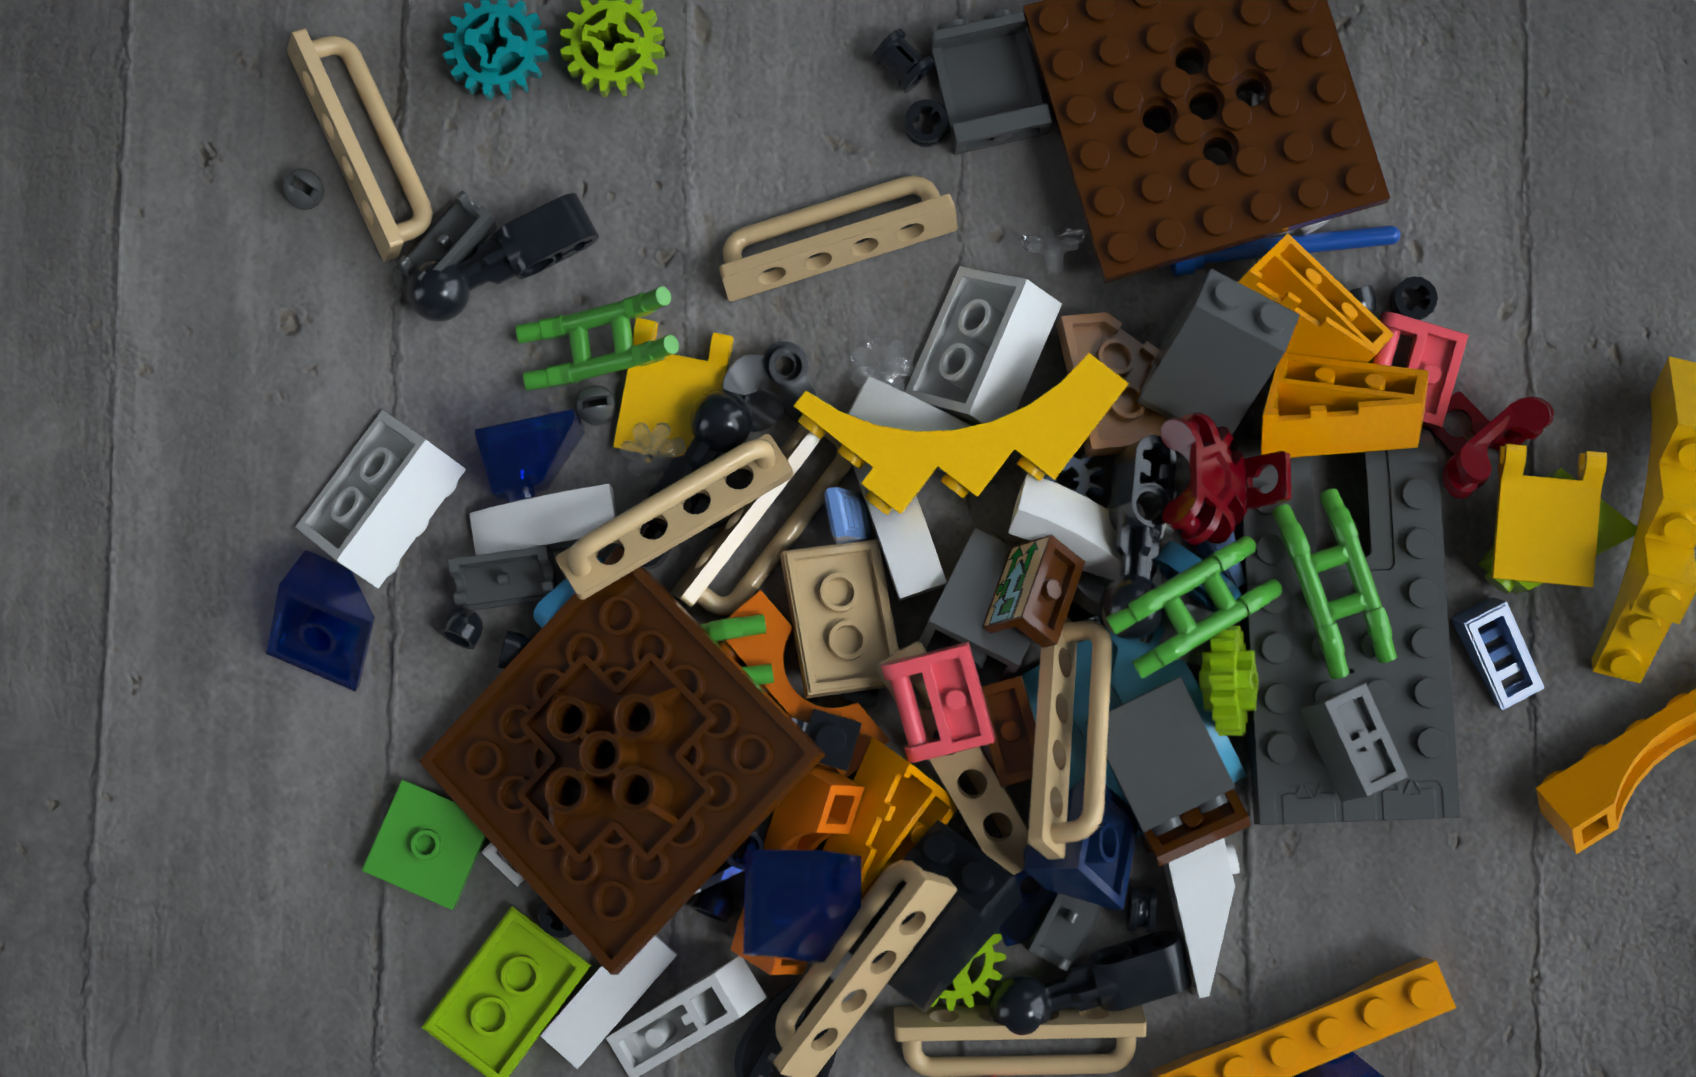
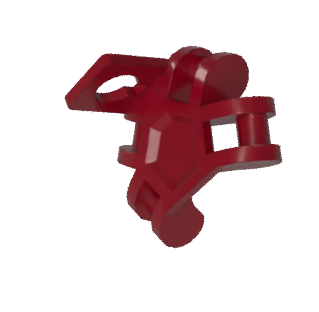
[1427,392,1555,499]
[1161,412,1292,545]

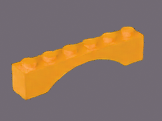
[1536,689,1696,854]
[1150,957,1457,1077]

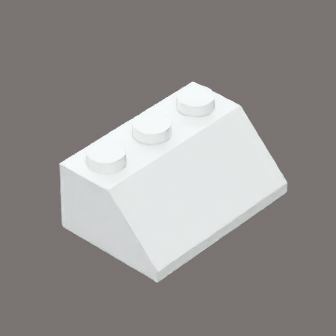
[905,266,1062,426]
[295,410,466,589]

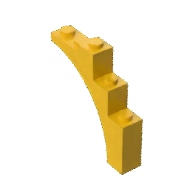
[794,353,1129,516]
[1591,356,1696,684]

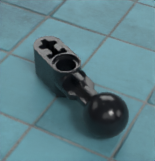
[407,193,599,322]
[621,390,753,570]
[1100,435,1177,640]
[989,931,1192,1040]

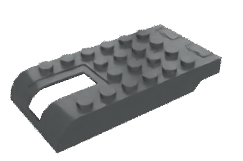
[1231,429,1460,825]

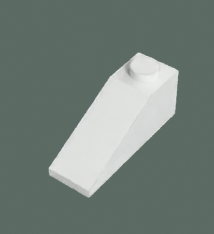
[1163,838,1240,998]
[606,956,767,1077]

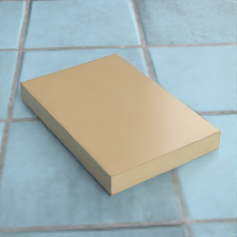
[780,539,899,699]

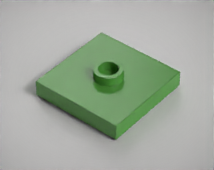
[362,779,486,910]

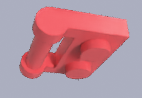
[1372,312,1469,430]
[880,642,996,763]

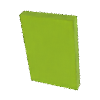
[421,905,592,1077]

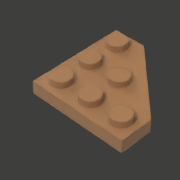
[1056,312,1170,457]

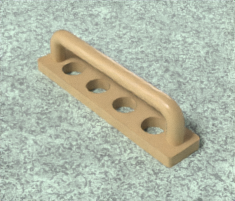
[287,28,433,262]
[719,175,958,301]
[671,403,853,616]
[556,434,793,600]
[1028,617,1112,860]
[876,641,1029,875]
[773,860,957,1077]
[894,1005,1147,1077]

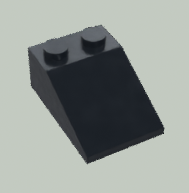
[849,820,1023,1013]

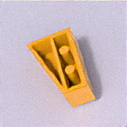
[1238,233,1394,363]
[1261,353,1429,458]
[811,737,958,911]

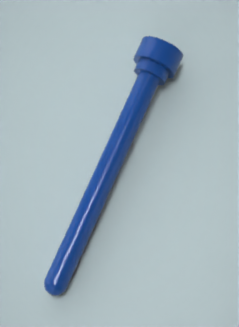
[1170,226,1400,276]

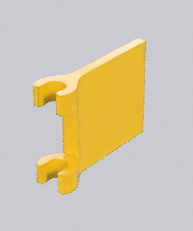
[613,318,734,459]
[1491,444,1607,587]

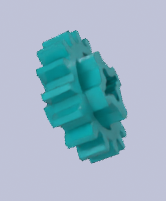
[443,0,549,101]

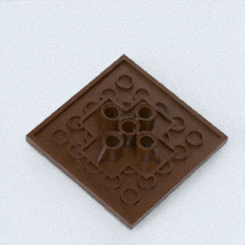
[1023,0,1390,283]
[419,546,826,975]

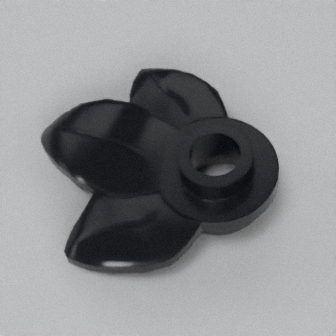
[722,341,816,432]

